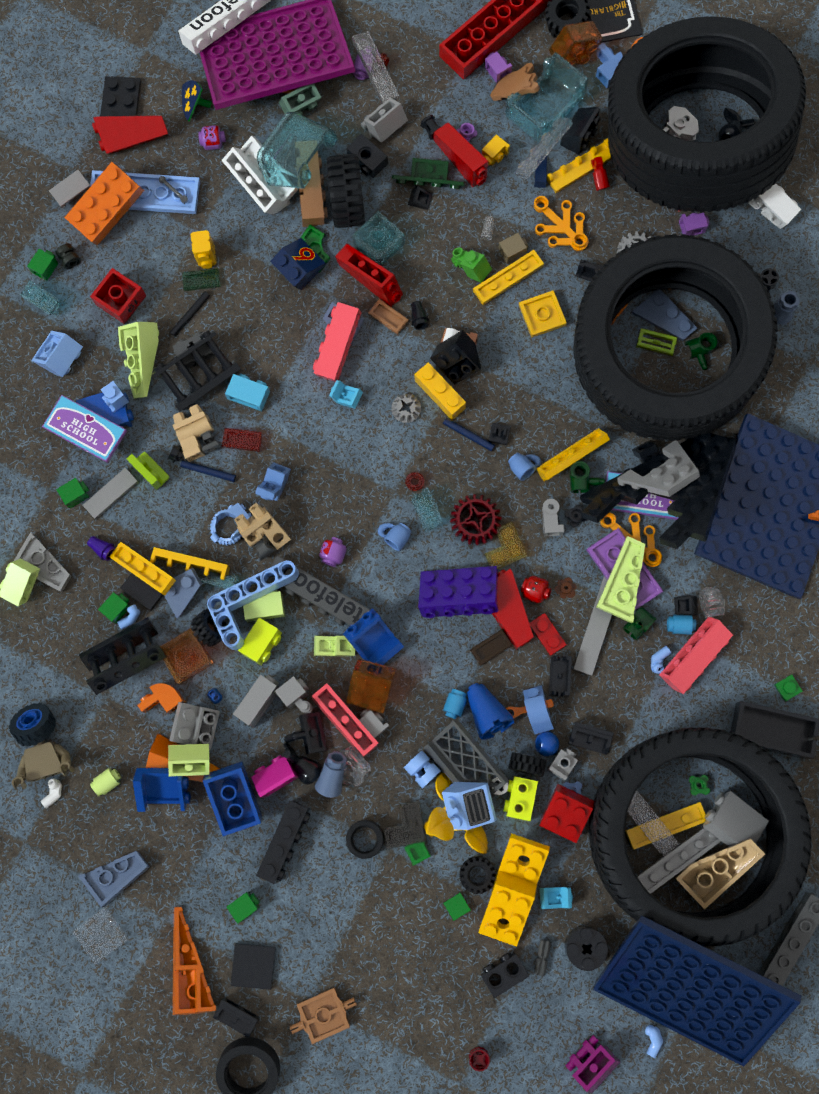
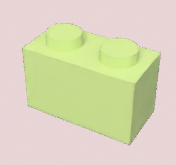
[0,558,40,606]
[243,590,285,622]
[168,744,209,776]

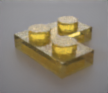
[484,522,527,569]

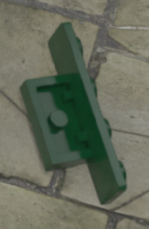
[392,158,465,189]

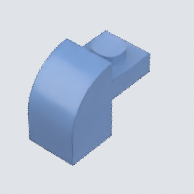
[596,43,623,89]
[255,462,291,501]
[523,685,554,734]

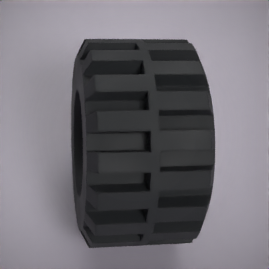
[545,0,591,43]

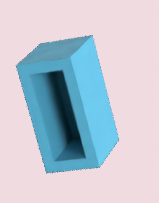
[225,374,270,412]

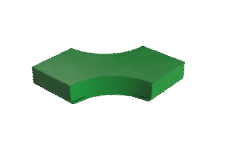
[300,225,330,273]

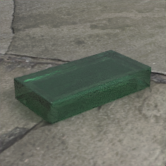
[182,268,221,291]

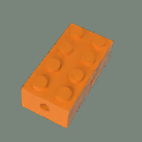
[64,162,145,245]

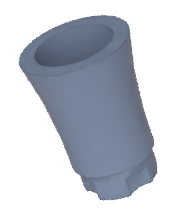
[773,291,799,325]
[315,751,347,798]

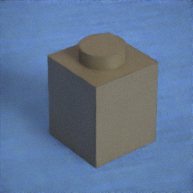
[498,233,528,264]

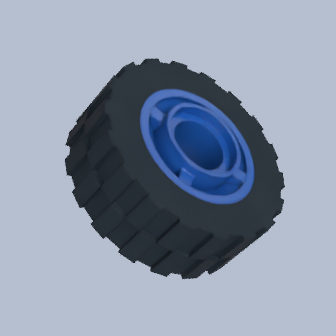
[9,703,56,747]

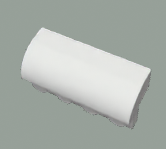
[222,136,299,214]

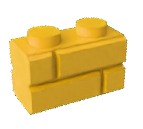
[190,230,217,269]

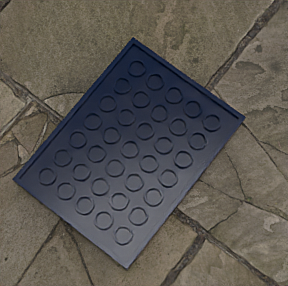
[694,414,819,599]
[593,915,802,1067]

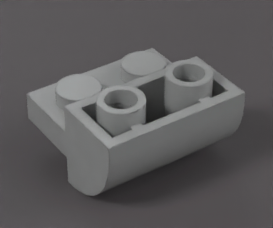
[169,702,220,750]

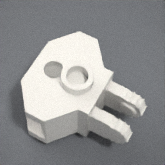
[663,106,699,141]

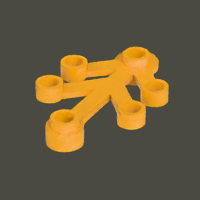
[533,196,589,251]
[600,512,662,567]

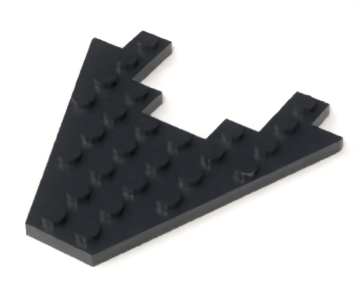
[580,433,736,549]

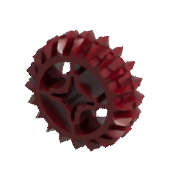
[450,494,502,546]

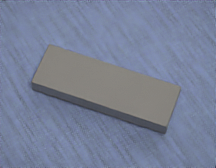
[83,468,138,520]

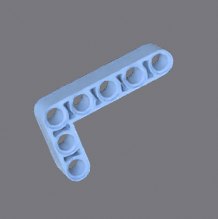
[207,560,299,650]

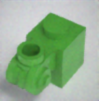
[451,247,492,283]

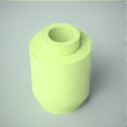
[90,768,121,796]

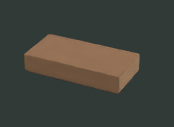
[368,299,409,335]

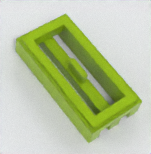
[636,328,677,356]

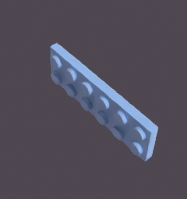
[90,170,200,214]

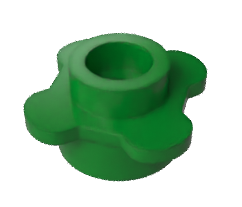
[689,775,710,796]

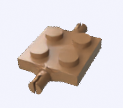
[290,987,357,1044]

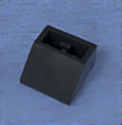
[560,107,601,155]
[430,330,481,385]

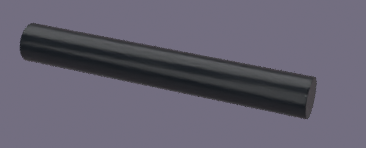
[169,291,210,337]

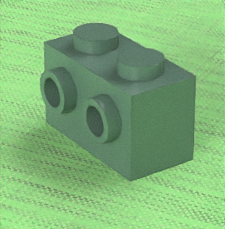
[279,83,321,119]

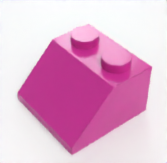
[251,755,298,798]

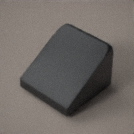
[408,186,433,210]
[674,595,698,616]

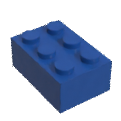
[203,761,262,836]

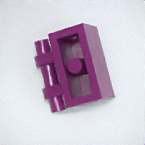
[565,1035,620,1093]

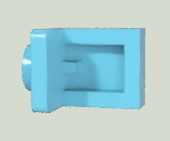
[329,380,363,409]
[540,887,573,909]

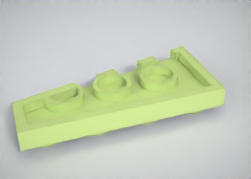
[596,536,645,623]

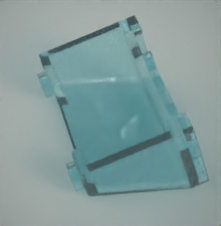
[257,112,338,189]

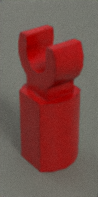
[591,156,610,191]

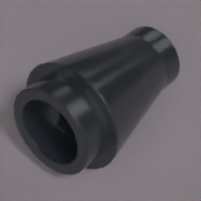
[411,301,429,330]

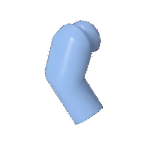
[651,646,672,674]

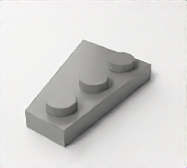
[14,532,71,592]

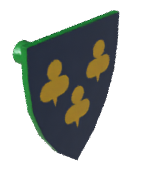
[182,80,212,121]

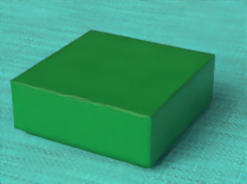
[404,838,431,866]
[443,892,471,921]

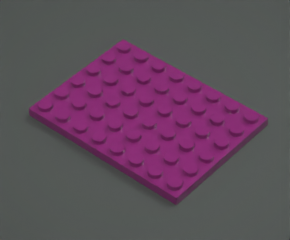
[200,0,355,110]

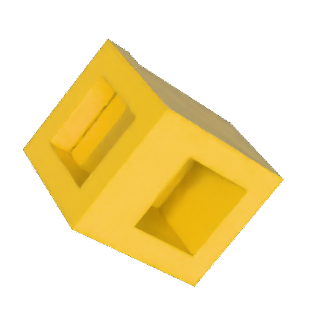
[482,134,510,166]

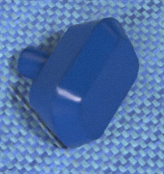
[207,688,222,704]

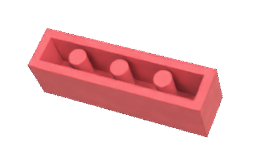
[313,302,362,382]
[659,617,733,694]
[312,683,379,758]

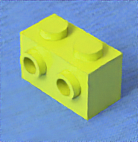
[238,618,282,666]
[503,776,538,821]

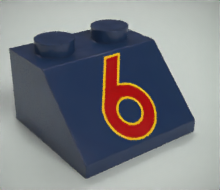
[270,238,326,290]

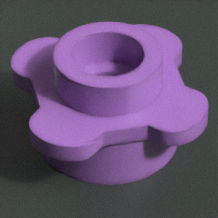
[457,123,477,142]

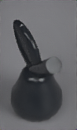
[718,108,754,141]
[284,743,322,785]

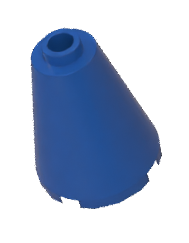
[467,683,514,740]

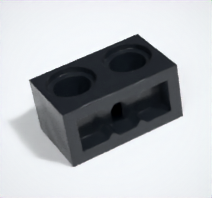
[481,952,529,998]

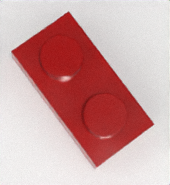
[529,613,566,656]

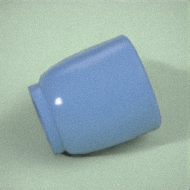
[508,453,541,481]
[378,523,411,551]

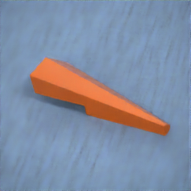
[146,734,220,782]
[172,907,216,1015]

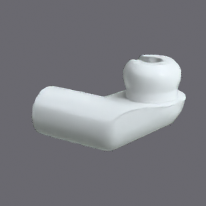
[41,778,62,808]

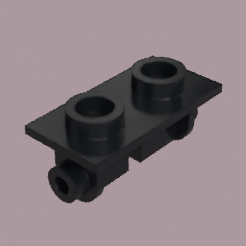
[575,259,603,282]

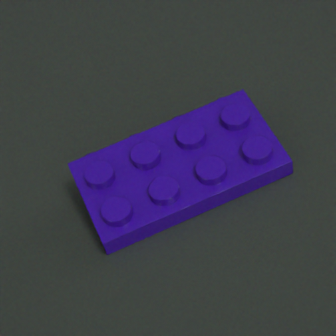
[418,566,498,618]

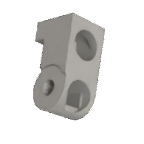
[542,499,564,537]

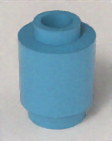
[667,614,696,635]
[443,689,467,719]

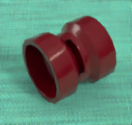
[469,1046,490,1071]

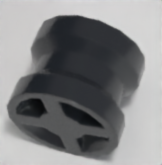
[760,268,779,290]

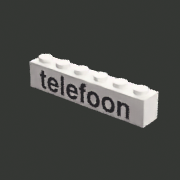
[178,0,271,55]

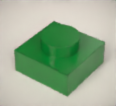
[774,674,803,702]

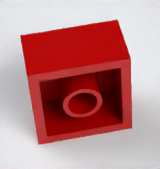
[90,268,146,324]
[539,784,594,843]

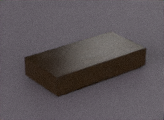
[470,629,513,666]

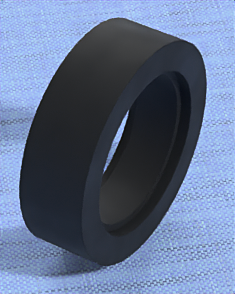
[216,1037,280,1094]

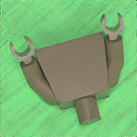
[11,740,75,790]

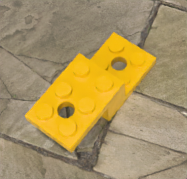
[478,833,550,947]

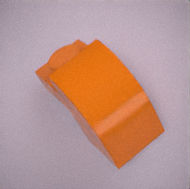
[137,683,186,714]

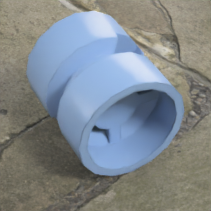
[404,750,441,789]

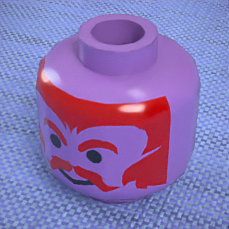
[198,125,226,150]
[319,537,347,567]

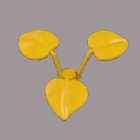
[424,772,488,854]

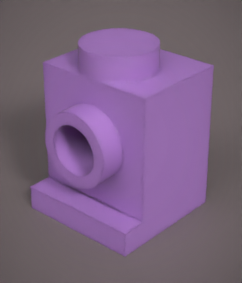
[485,52,512,83]
[679,213,709,235]

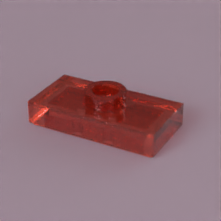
[222,428,263,452]

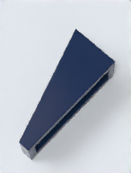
[534,155,547,188]

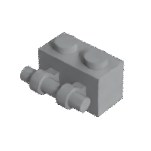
[361,98,408,143]
[275,676,313,714]

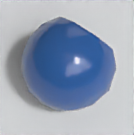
[535,731,560,757]

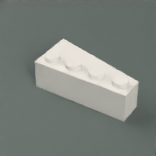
[748,184,801,229]

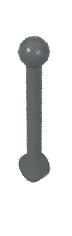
[159,176,188,204]

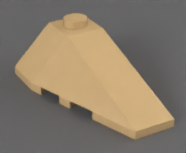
[676,838,765,909]

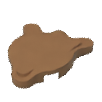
[490,63,540,101]

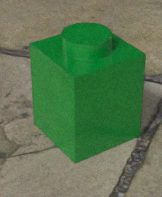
[27,249,59,281]
[56,478,89,509]
[98,592,130,624]
[227,891,260,924]

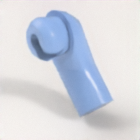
[117,604,140,630]
[645,1025,663,1058]

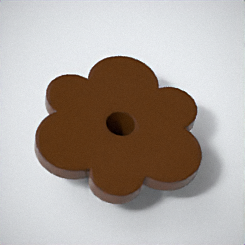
[554,577,577,599]

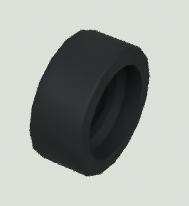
[346,820,384,859]

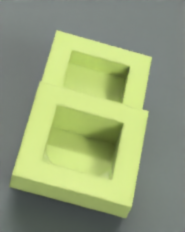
[314,636,355,656]

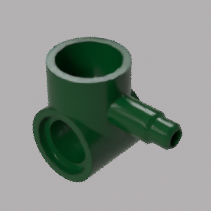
[685,332,717,370]
[569,461,605,493]
[623,606,656,641]

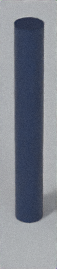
[443,417,495,452]
[180,460,236,482]

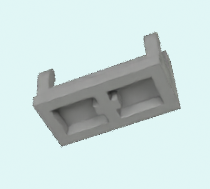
[49,170,91,209]

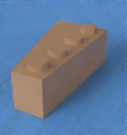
[295,141,328,227]

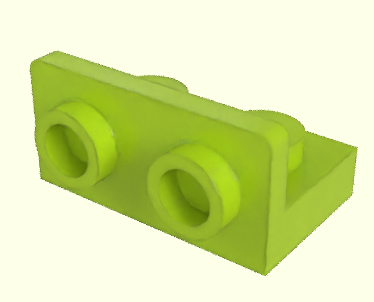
[126,452,170,490]

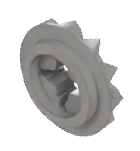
[391,393,421,423]

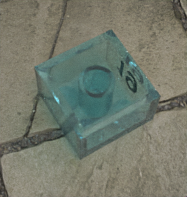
[352,211,405,266]

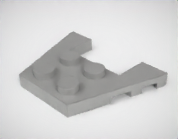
[617,440,700,497]

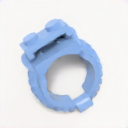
[210,503,252,546]

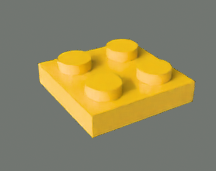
[519,290,567,338]

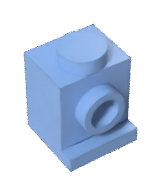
[100,381,129,413]

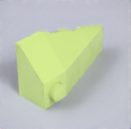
[118,322,159,399]

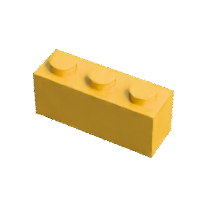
[414,362,466,420]

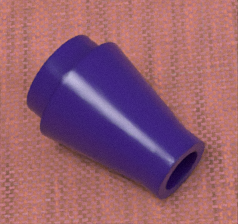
[87,536,115,561]

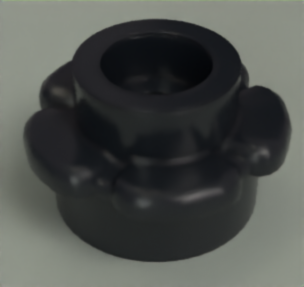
[168,445,183,463]

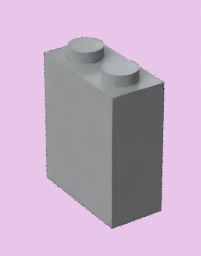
[233,675,279,728]
[703,791,769,847]

